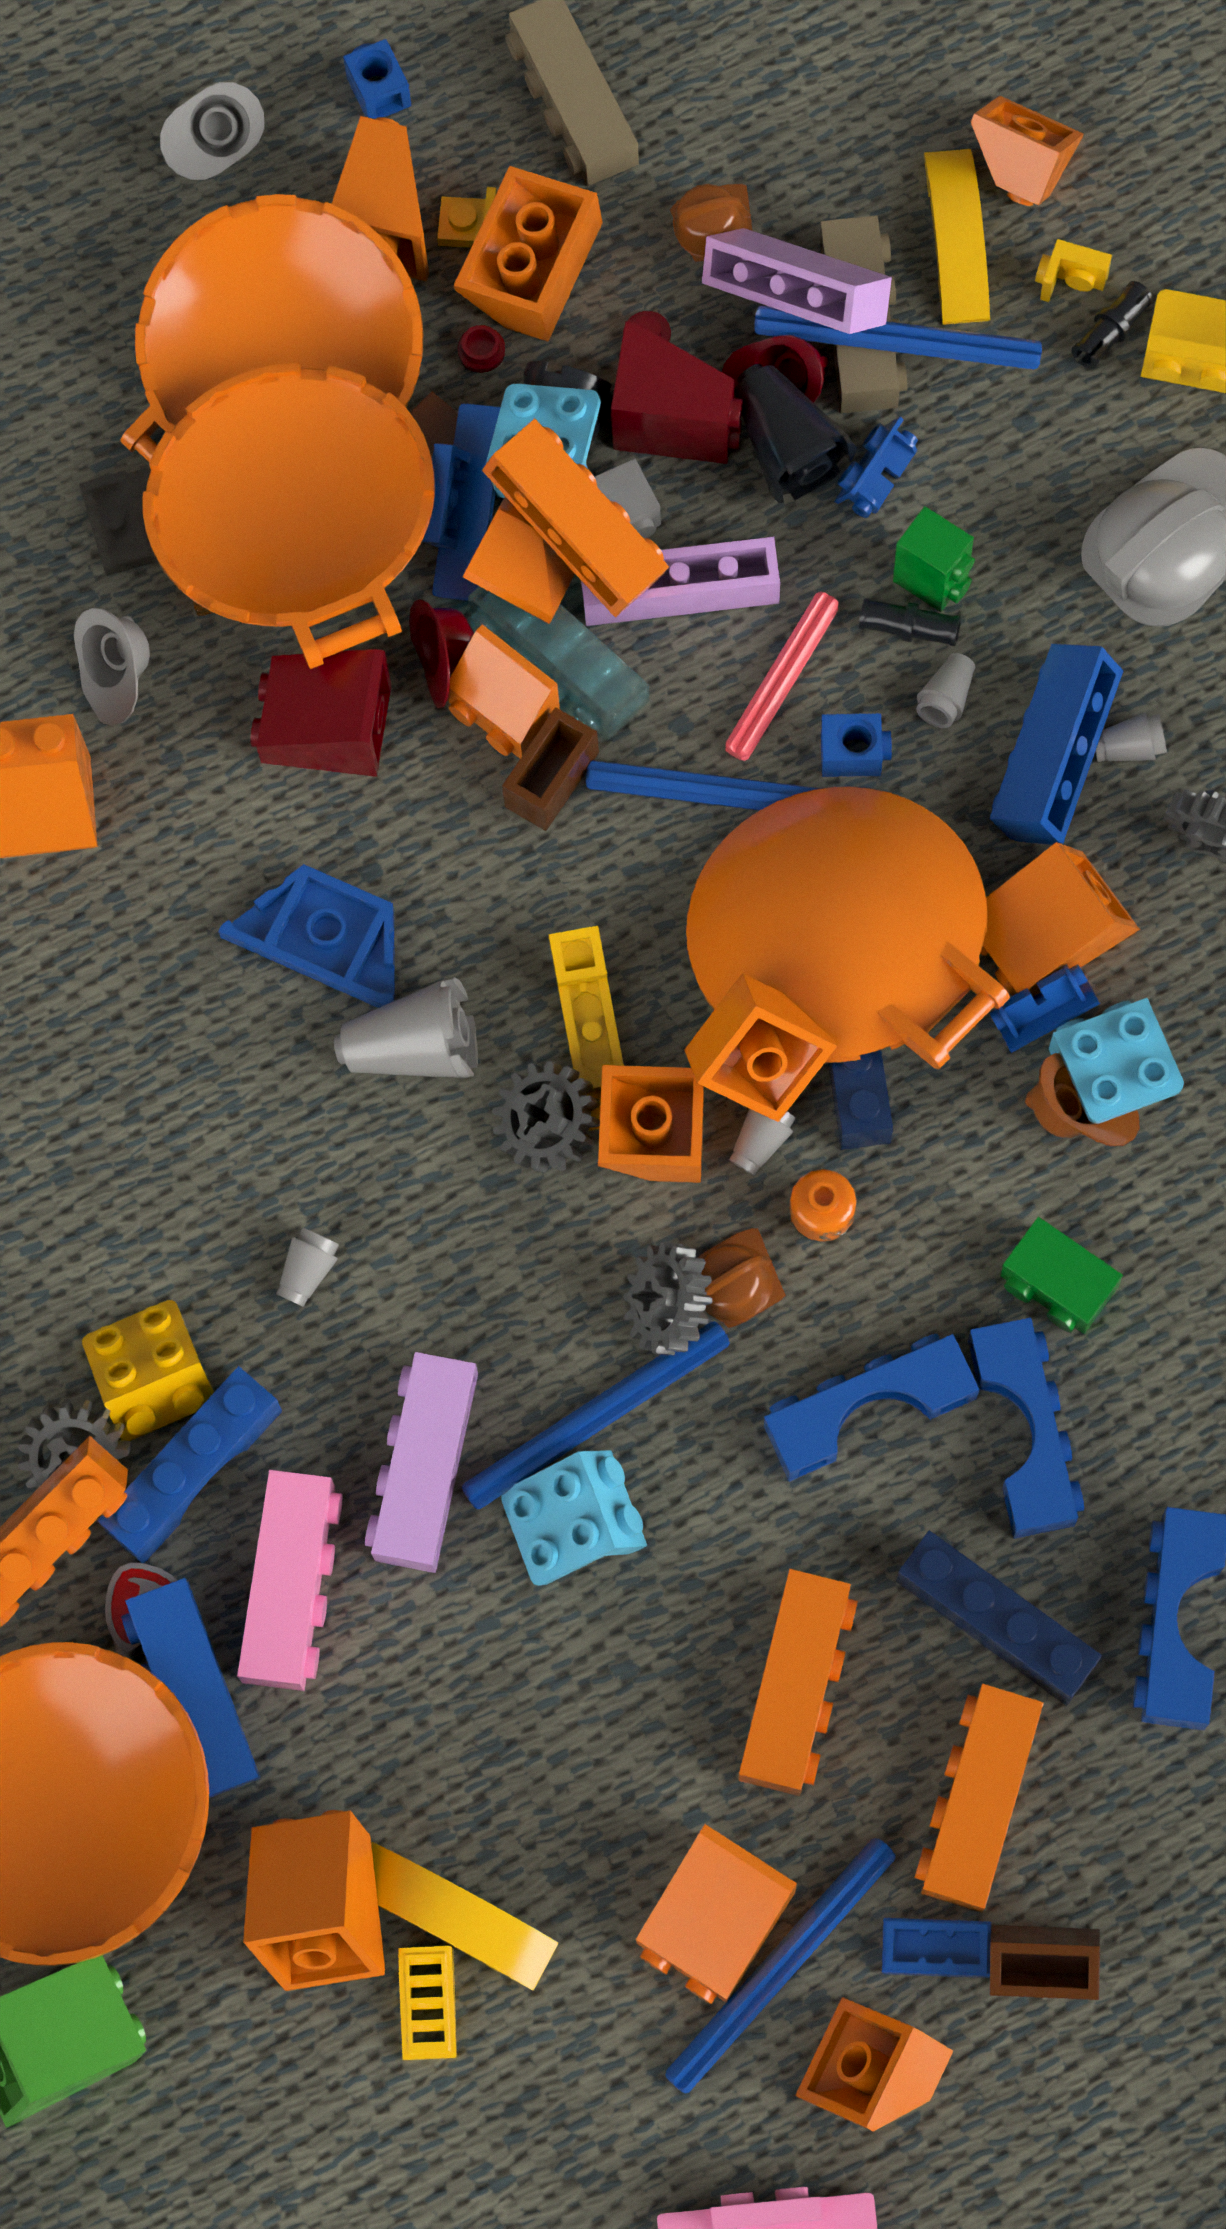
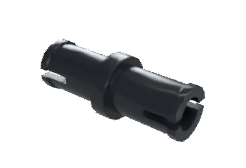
[1071,281,1153,369]
[859,598,961,647]

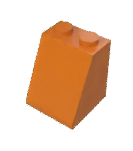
[332,116,429,281]
[0,714,98,858]
[980,842,1140,997]
[243,1810,385,1991]
[635,1824,797,2004]

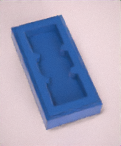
[882,1918,992,1978]

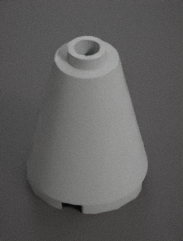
[334,977,478,1078]

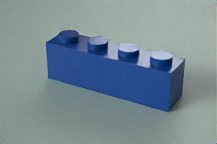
[989,644,1123,845]
[121,1578,260,1798]

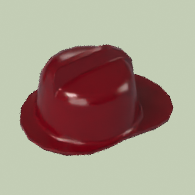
[722,335,829,415]
[409,599,474,708]

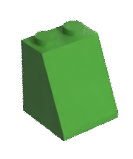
[0,1955,147,2128]

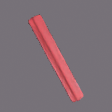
[725,592,839,761]

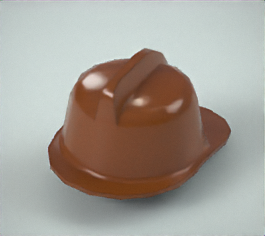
[670,184,753,262]
[1025,1053,1140,1146]
[698,1228,786,1328]

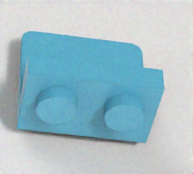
[486,384,601,498]
[1049,998,1184,1124]
[501,1450,648,1586]

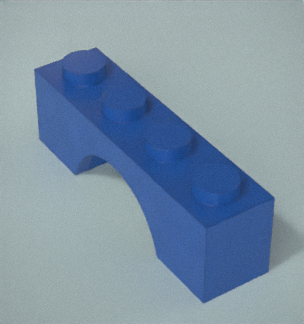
[968,1318,1084,1539]
[764,1334,980,1482]
[97,1366,282,1563]
[1133,1507,1226,1730]

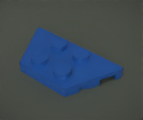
[218,864,395,1008]

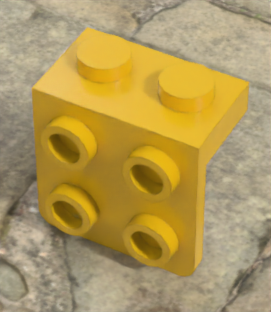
[1140,289,1226,393]
[82,1300,214,1441]

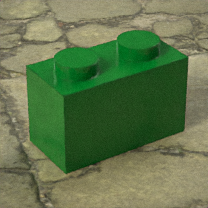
[893,506,975,612]
[1000,1216,1123,1334]

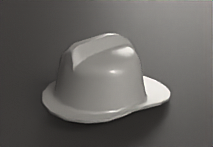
[160,82,264,180]
[74,608,150,726]

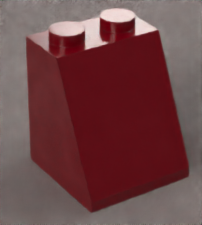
[611,321,743,464]
[250,649,392,777]

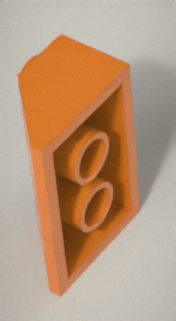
[454,166,603,342]

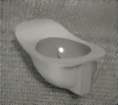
[1081,448,1226,626]

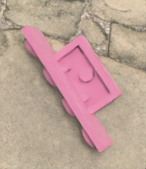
[657,2187,877,2229]

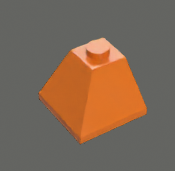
[971,96,1084,206]
[462,497,575,624]
[795,1997,953,2131]

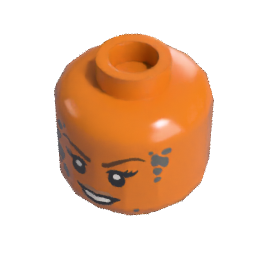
[789,1169,857,1242]

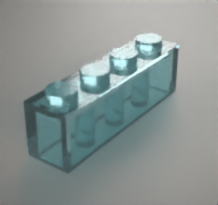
[468,586,649,740]

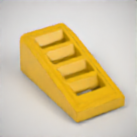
[398,1946,457,2060]

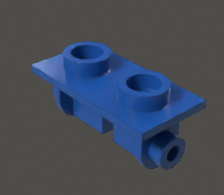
[834,417,918,518]
[989,964,1100,1053]

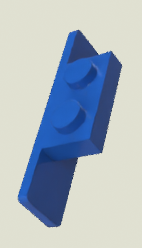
[422,404,501,602]

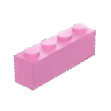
[237,1470,342,1691]

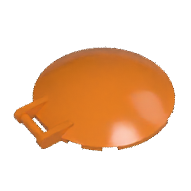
[120,194,424,463]
[142,363,435,669]
[686,787,1010,1070]
[0,1642,209,1966]

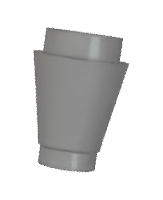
[916,653,976,728]
[1096,712,1167,762]
[729,1108,796,1176]
[276,1227,339,1307]

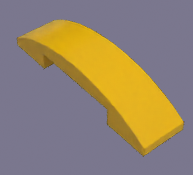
[924,149,990,325]
[549,925,624,1131]
[371,1842,559,1991]

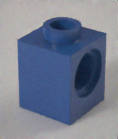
[343,39,412,119]
[821,713,892,777]

